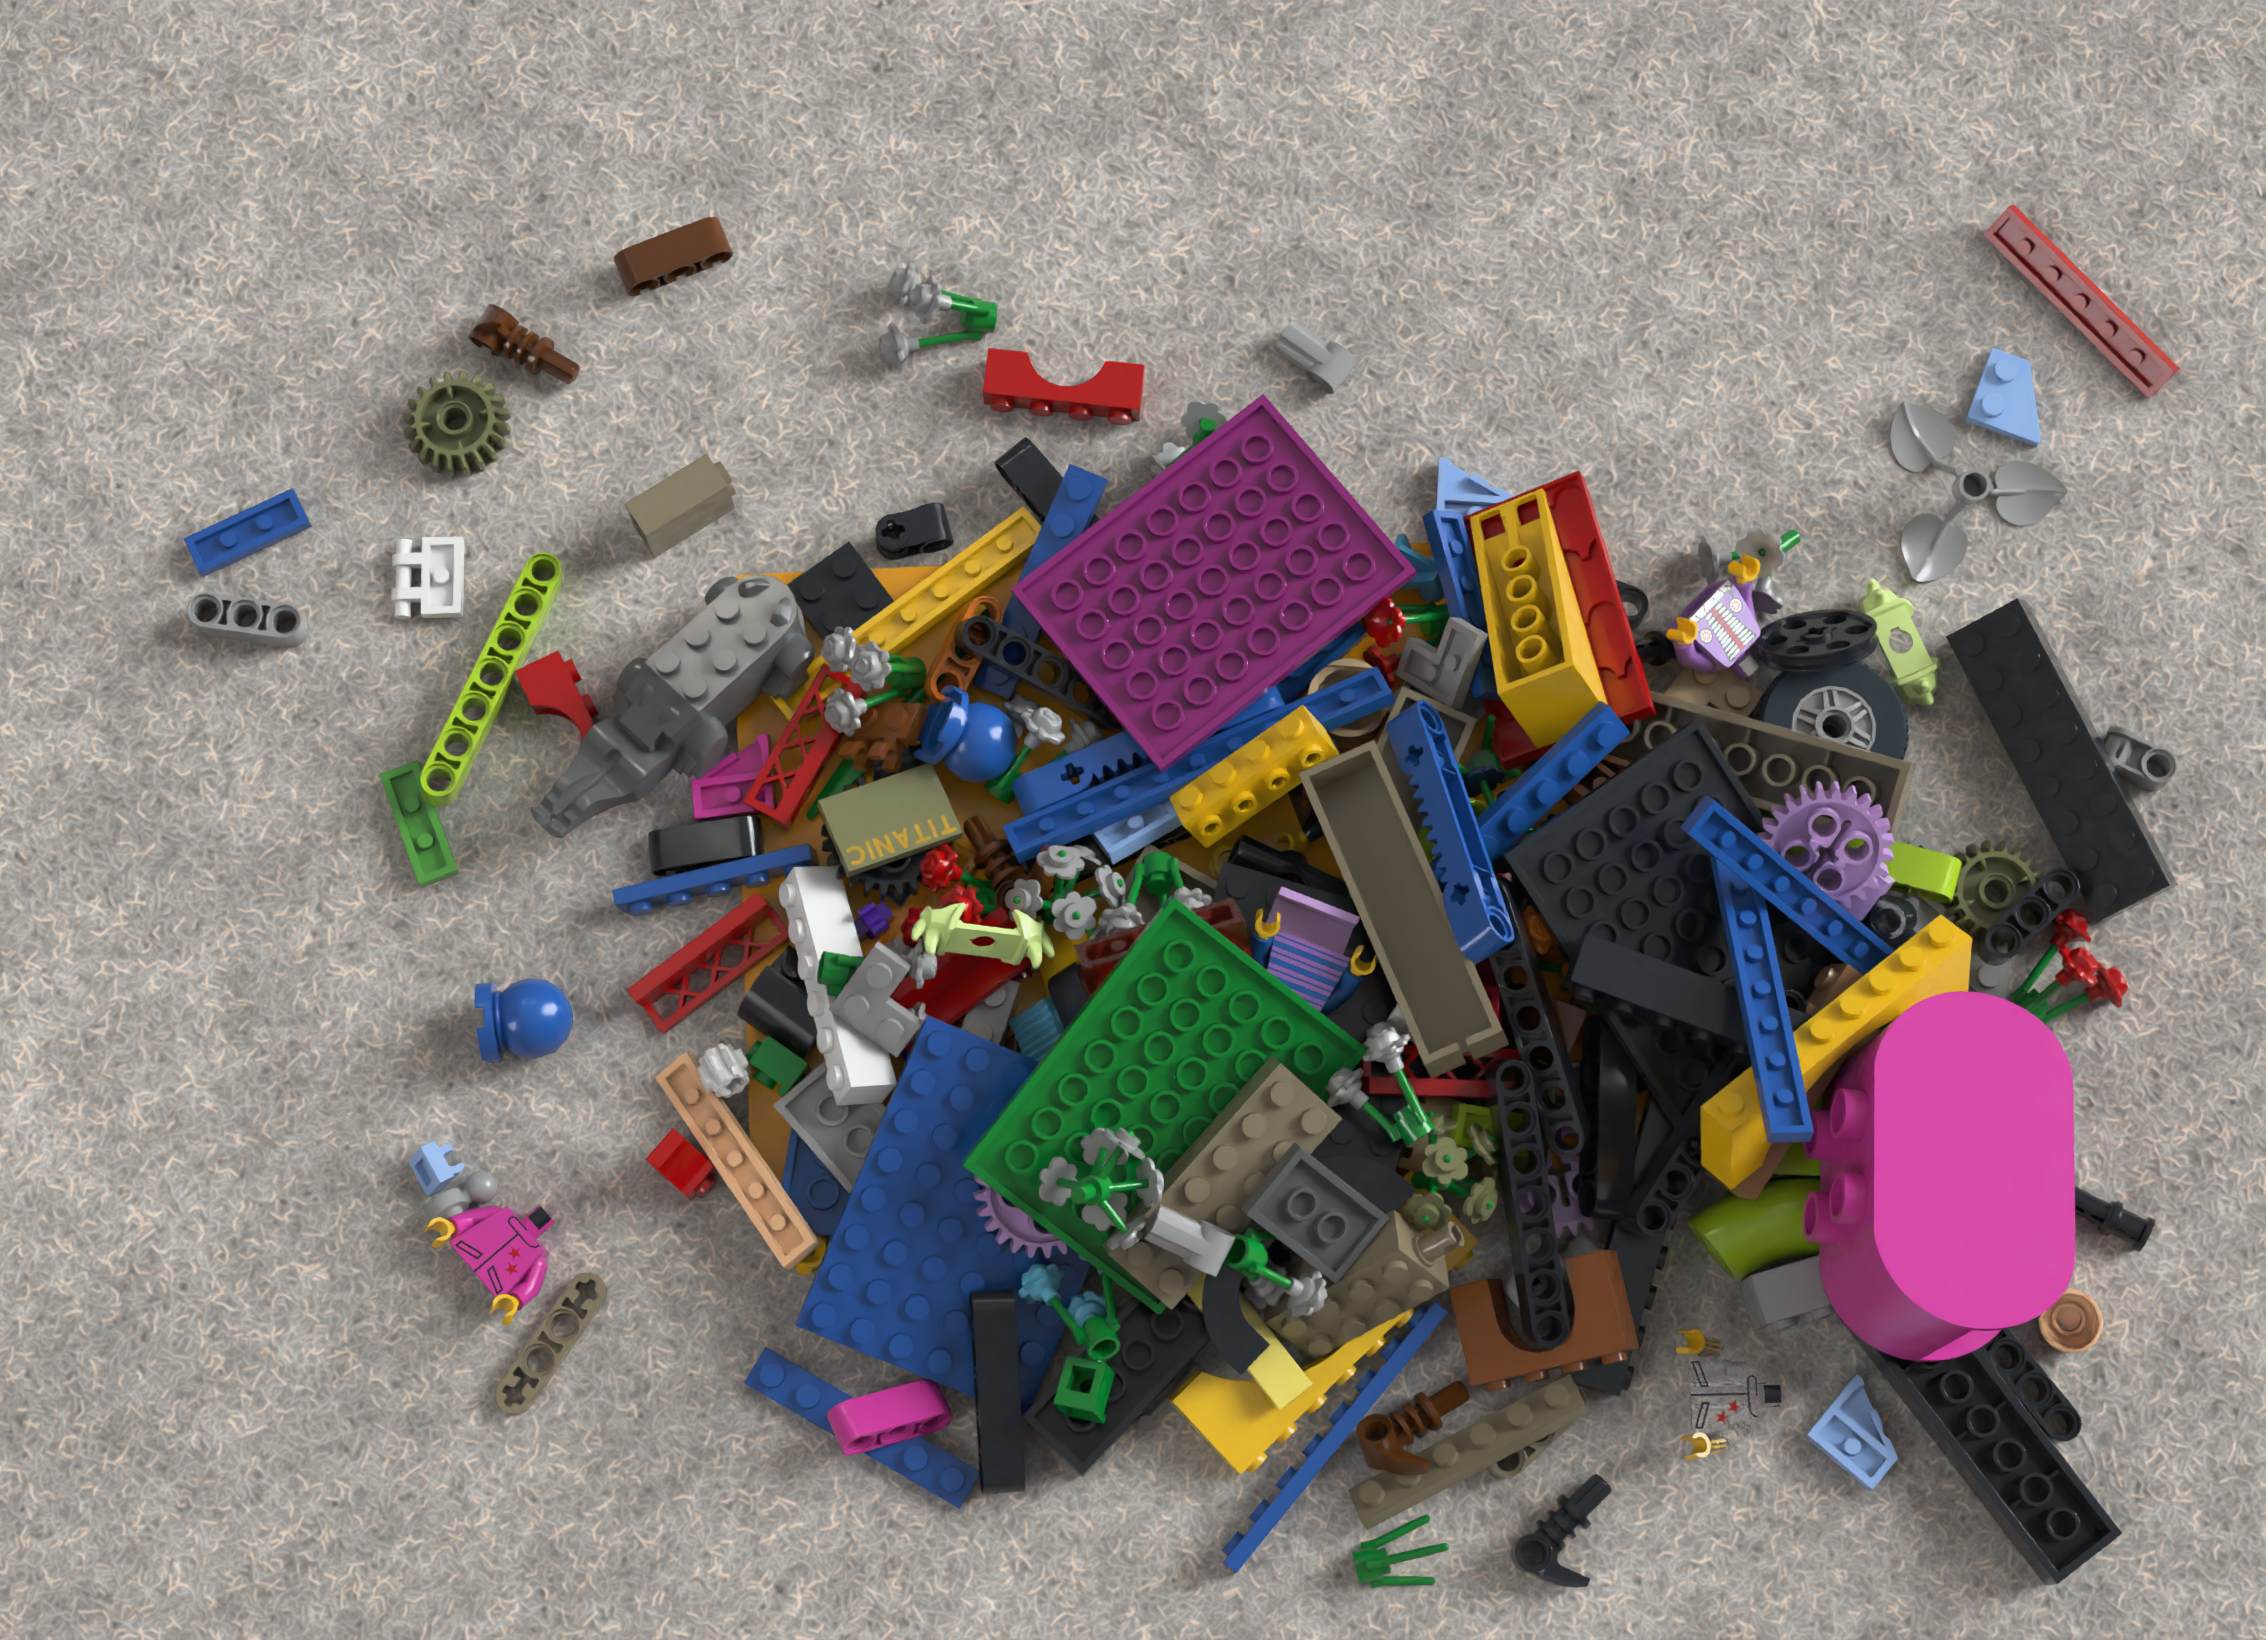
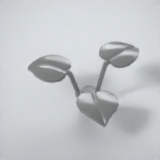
[1890,401,2067,582]

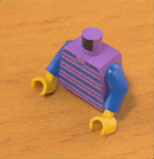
[1247,909,1378,1015]

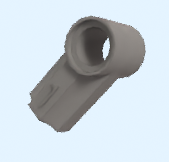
[1274,320,1357,394]
[1143,1204,1236,1277]

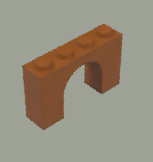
[1449,1250,1640,1392]

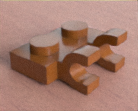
[838,702,929,773]

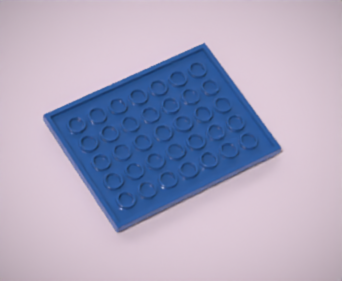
[795,1014,1091,1416]

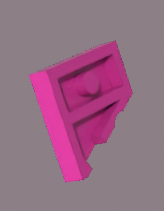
[691,733,777,822]

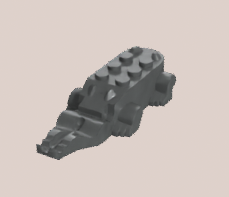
[531,574,815,838]

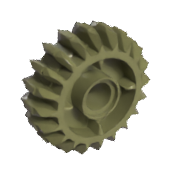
[403,370,511,477]
[1940,840,2044,949]

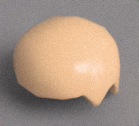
[2038,1289,2103,1353]

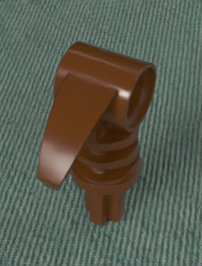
[468,304,580,384]
[963,815,1055,917]
[1356,1381,1470,1475]

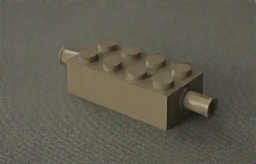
[1263,1209,1465,1359]

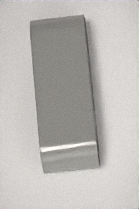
[187,592,309,647]

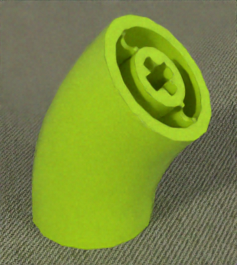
[1686,1178,1820,1282]

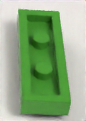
[379,760,460,887]

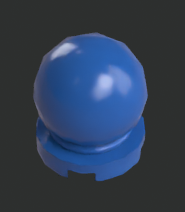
[914,684,1019,783]
[474,978,573,1064]

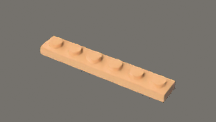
[655,1052,821,1270]

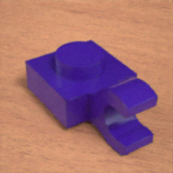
[854,901,894,943]

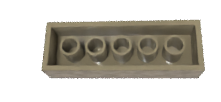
[1102,1055,1342,1310]

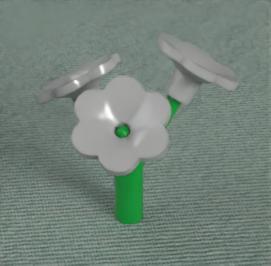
[1698,528,1801,614]

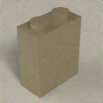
[625,453,736,558]

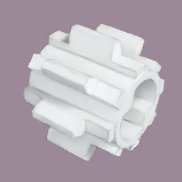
[697,1043,751,1098]

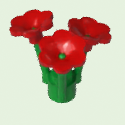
[1361,597,1450,690]

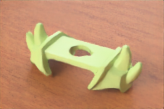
[1858,579,1940,706]
[911,902,1055,969]

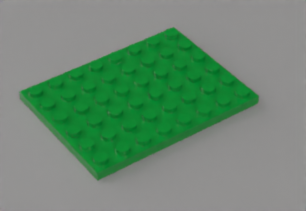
[961,895,1367,1315]

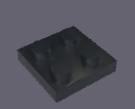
[787,542,894,641]

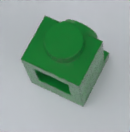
[745,1035,811,1098]
[1053,1353,1115,1424]

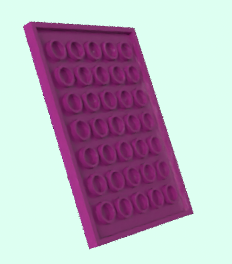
[1011,394,1416,774]

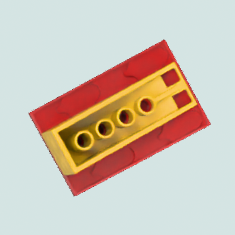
[1463,470,1656,771]

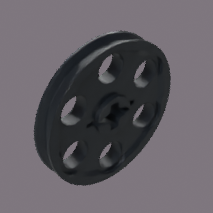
[1755,609,1879,673]

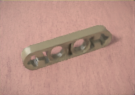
[495,1273,607,1415]

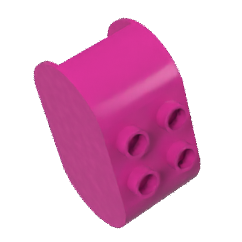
[1803,991,2076,1362]

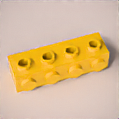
[1169,705,1339,848]

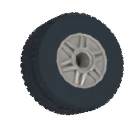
[1752,661,1909,760]

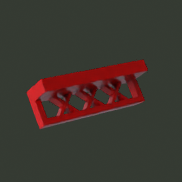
[743,663,868,832]
[627,891,790,1034]
[1360,1044,1521,1099]

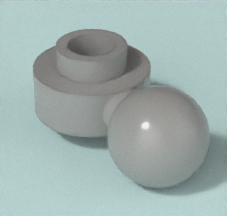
[424,1171,498,1221]

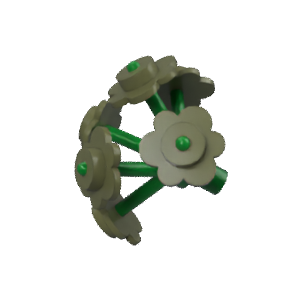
[1403,1111,1501,1231]

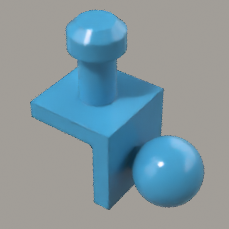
[1394,534,1445,603]

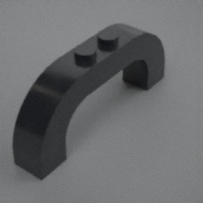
[1202,1155,1416,1375]

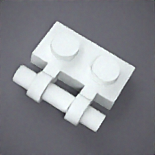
[391,536,464,620]

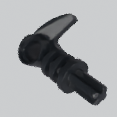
[1511,1474,1612,1588]

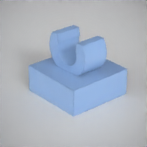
[408,1141,464,1197]

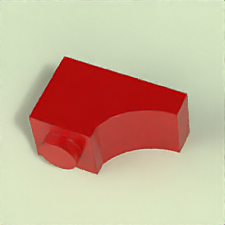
[645,1128,718,1202]

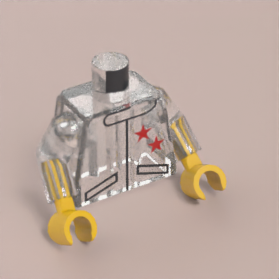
[1676,1329,1781,1461]

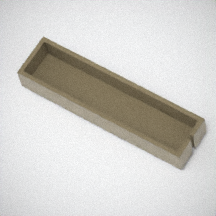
[1298,740,1509,1078]

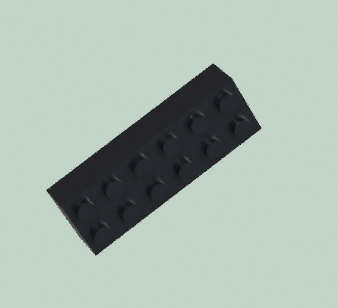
[1022,1278,1245,1477]

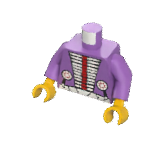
[1662,554,1761,680]

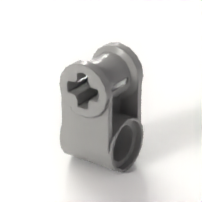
[2105,726,2178,791]

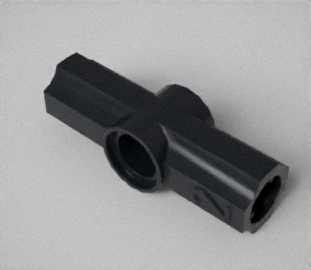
[1227,834,1350,898]

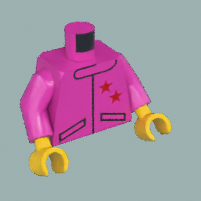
[423,1204,555,1326]

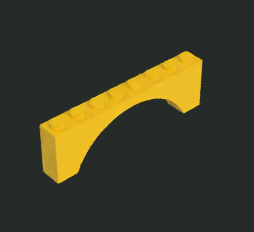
[1700,914,1972,1190]
[1166,1169,1479,1475]

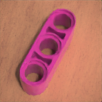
[827,1379,953,1455]

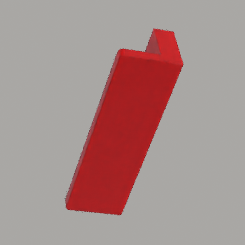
[890,906,1032,1053]

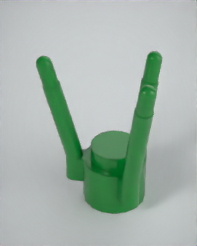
[1457,714,1521,784]
[1352,1515,1449,1589]

